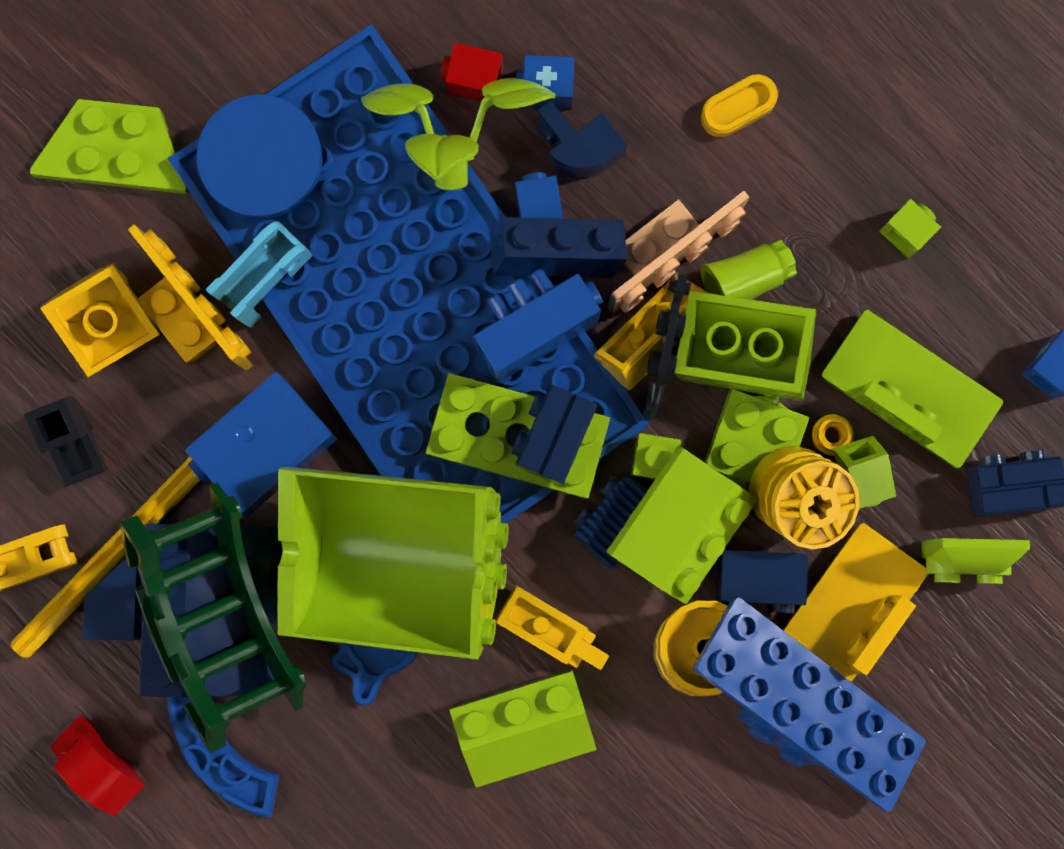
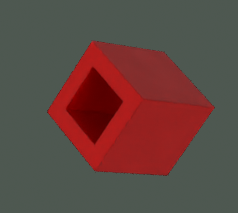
[440,43,503,102]

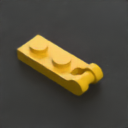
[0,524,78,592]

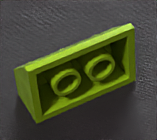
[674,291,816,401]
[606,445,758,604]
[449,668,597,788]

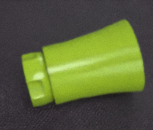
[700,240,797,300]

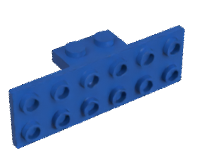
[693,598,926,812]

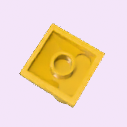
[40,262,160,377]

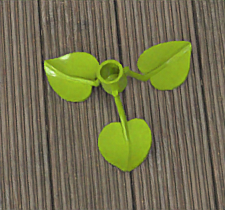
[361,78,556,190]

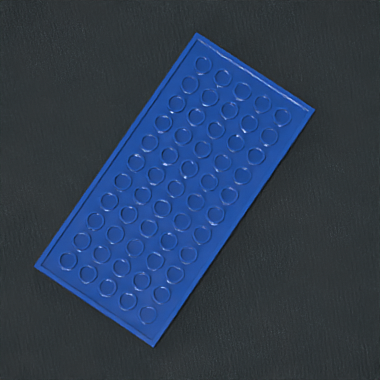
[168,24,650,523]

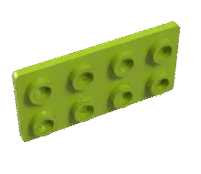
[821,310,1003,468]

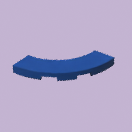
[167,696,280,818]

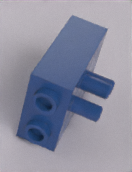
[473,269,603,383]
[185,371,337,516]

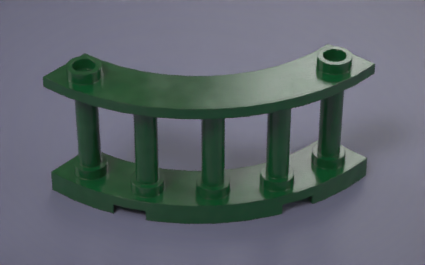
[120,482,307,754]

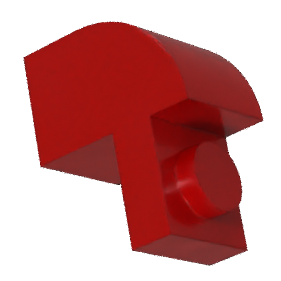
[50,715,145,817]

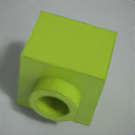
[879,199,941,259]

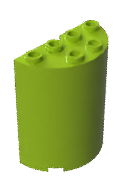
[277,466,509,660]

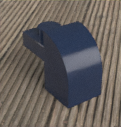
[536,100,627,178]

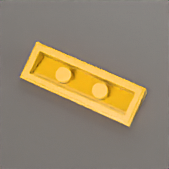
[594,275,708,390]

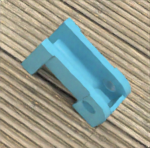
[205,221,313,328]

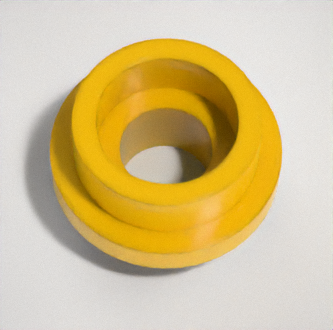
[812,414,854,456]

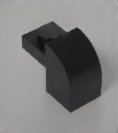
[24,395,108,487]

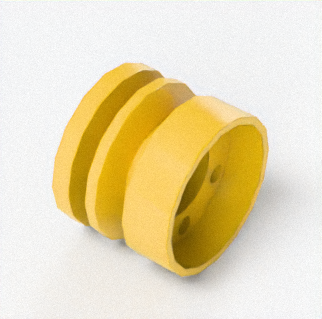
[748,446,860,550]

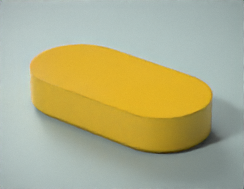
[701,74,778,137]

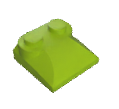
[921,538,1030,584]

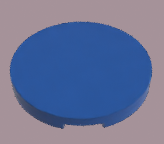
[197,95,323,219]

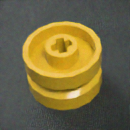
[654,600,728,696]

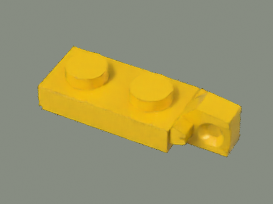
[495,585,609,670]

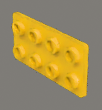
[128,224,253,371]
[783,523,928,682]

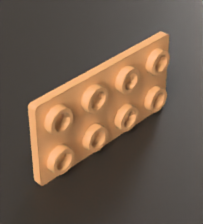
[607,191,750,314]

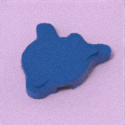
[331,643,419,706]

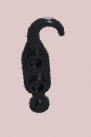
[643,272,691,420]

